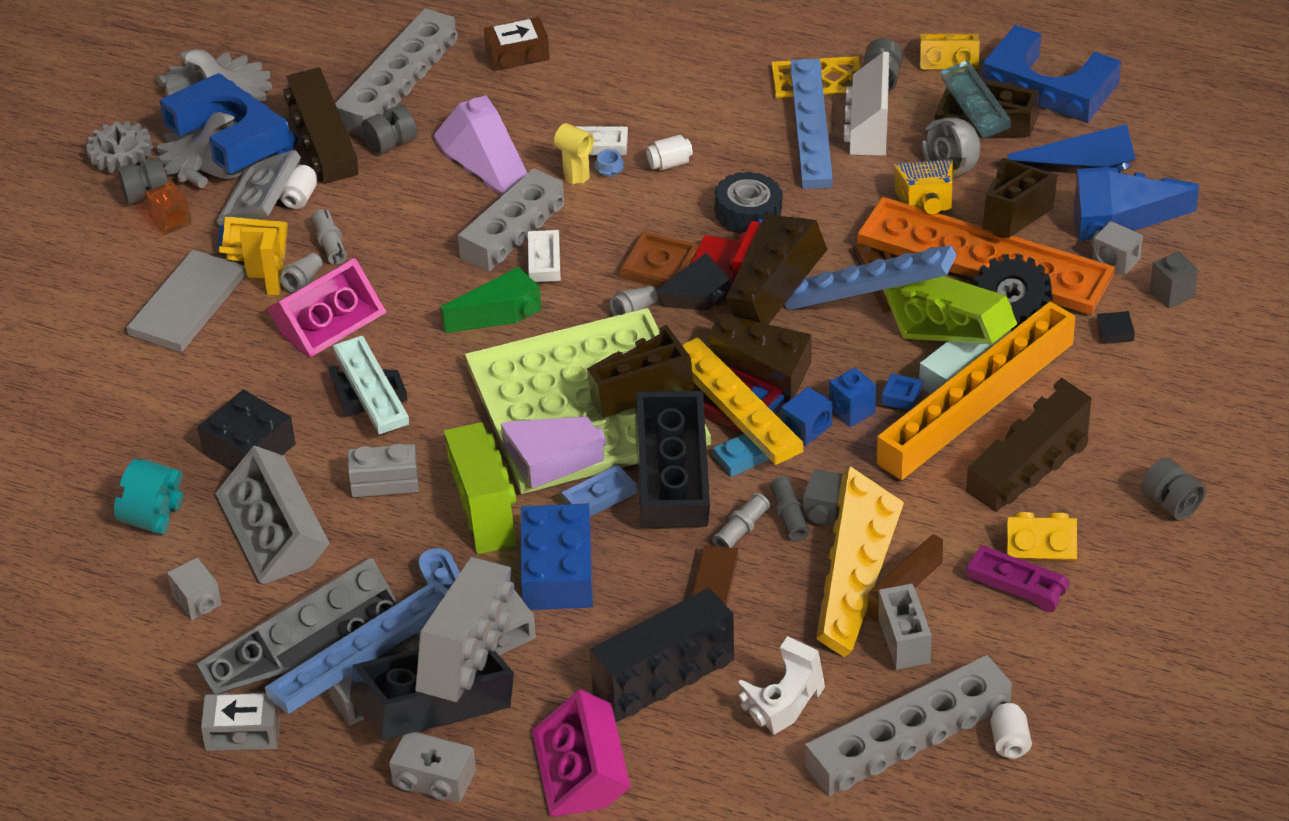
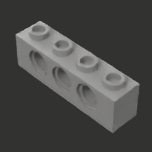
[458,168,565,272]

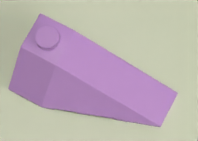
[434,95,528,196]

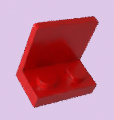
[691,221,761,286]

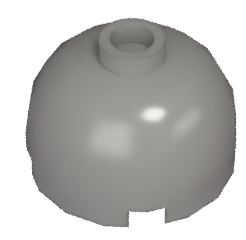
[922,117,981,178]

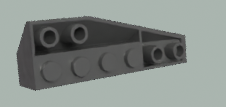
[195,557,398,694]

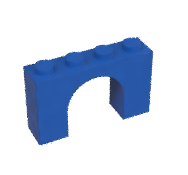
[982,25,1121,123]
[159,73,290,174]

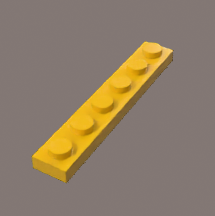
[682,338,804,465]

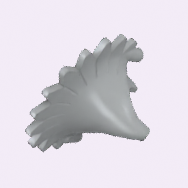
[157,50,272,101]
[157,112,261,188]

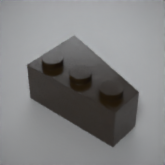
[935,72,1039,138]
[982,158,1058,238]
[709,313,812,403]
[587,324,694,418]

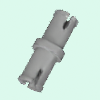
[312,209,348,265]
[712,493,770,548]

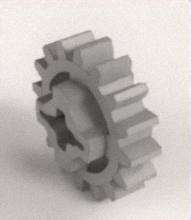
[86,121,153,173]

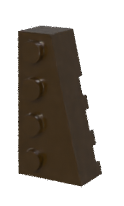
[283,67,358,184]
[726,214,827,324]
[966,377,1091,512]

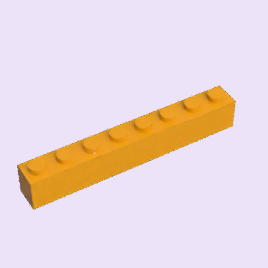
[877,301,1076,481]

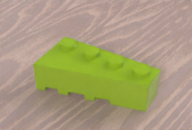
[883,276,1017,344]
[443,422,517,555]

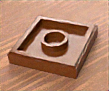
[620,231,700,288]

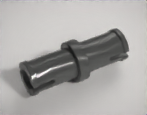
[770,476,810,541]

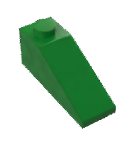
[440,267,542,333]

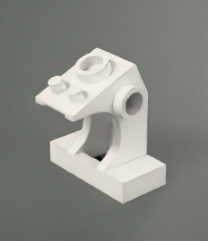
[738,636,825,735]

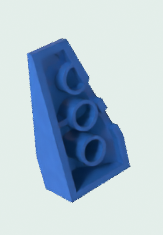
[1007,124,1136,171]
[1073,167,1199,241]

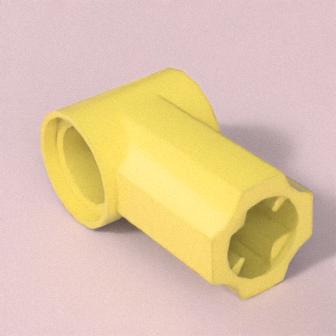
[554,123,594,185]

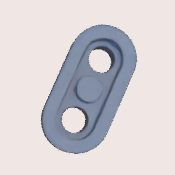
[419,548,460,590]

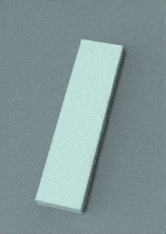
[333,336,409,434]

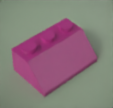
[267,258,386,358]
[532,689,631,817]

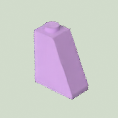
[501,417,606,489]

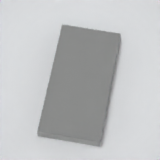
[127,250,246,352]

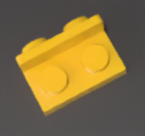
[920,33,980,70]

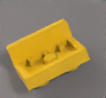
[219,217,288,262]
[1006,512,1077,562]

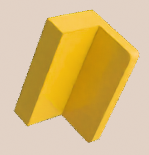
[239,227,283,295]

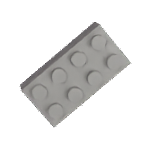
[416,557,514,702]

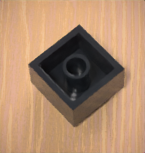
[198,389,296,472]

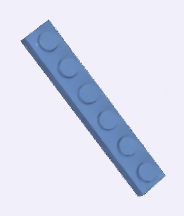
[790,59,833,189]
[784,245,957,310]
[265,580,448,714]

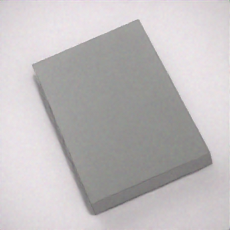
[217,150,301,225]

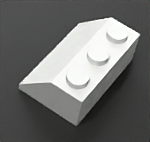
[844,52,889,155]

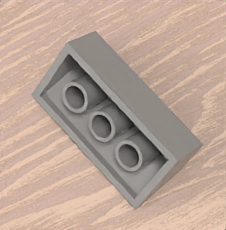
[215,445,330,584]

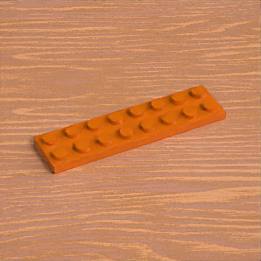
[857,196,1115,315]

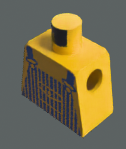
[894,160,953,214]

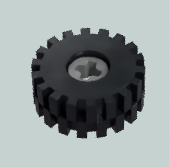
[973,254,1053,331]

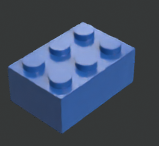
[521,503,593,610]

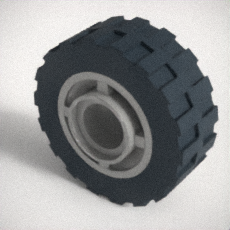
[714,172,783,233]

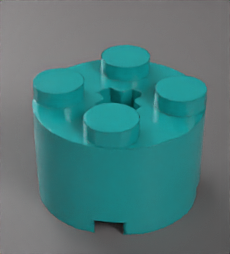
[114,458,184,535]

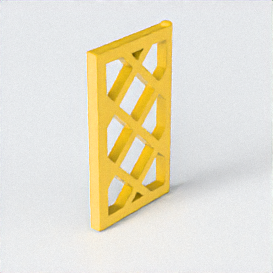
[772,56,861,98]

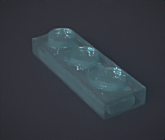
[941,60,1011,138]

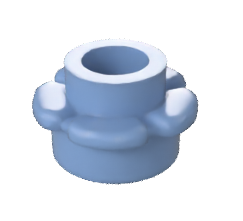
[594,149,624,177]

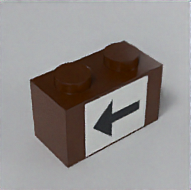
[484,17,550,71]

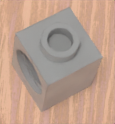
[1091,221,1143,276]
[167,557,222,620]

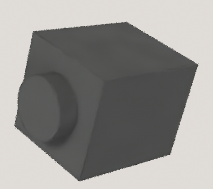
[1150,251,1198,308]
[803,469,842,526]

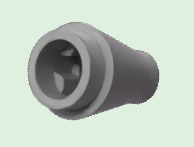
[280,253,323,292]
[610,286,658,316]

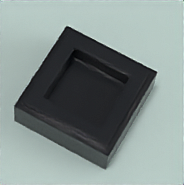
[1096,311,1135,344]

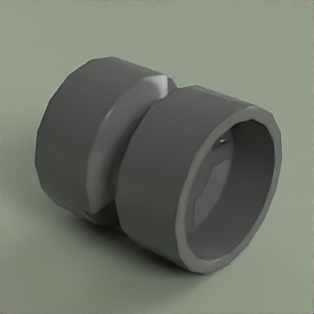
[861,38,903,92]
[361,104,417,156]
[118,157,170,205]
[1141,457,1207,520]

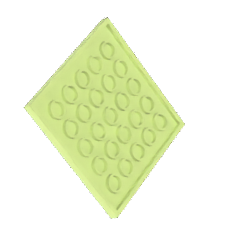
[465,308,711,494]

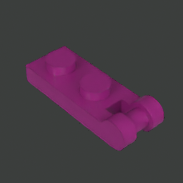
[966,545,1070,612]

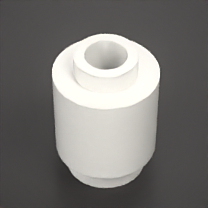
[646,134,693,171]
[279,165,317,209]
[990,703,1032,759]

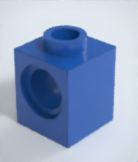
[829,367,876,427]
[781,387,832,446]

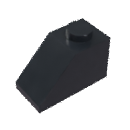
[657,253,731,311]

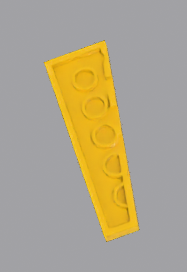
[816,466,904,658]

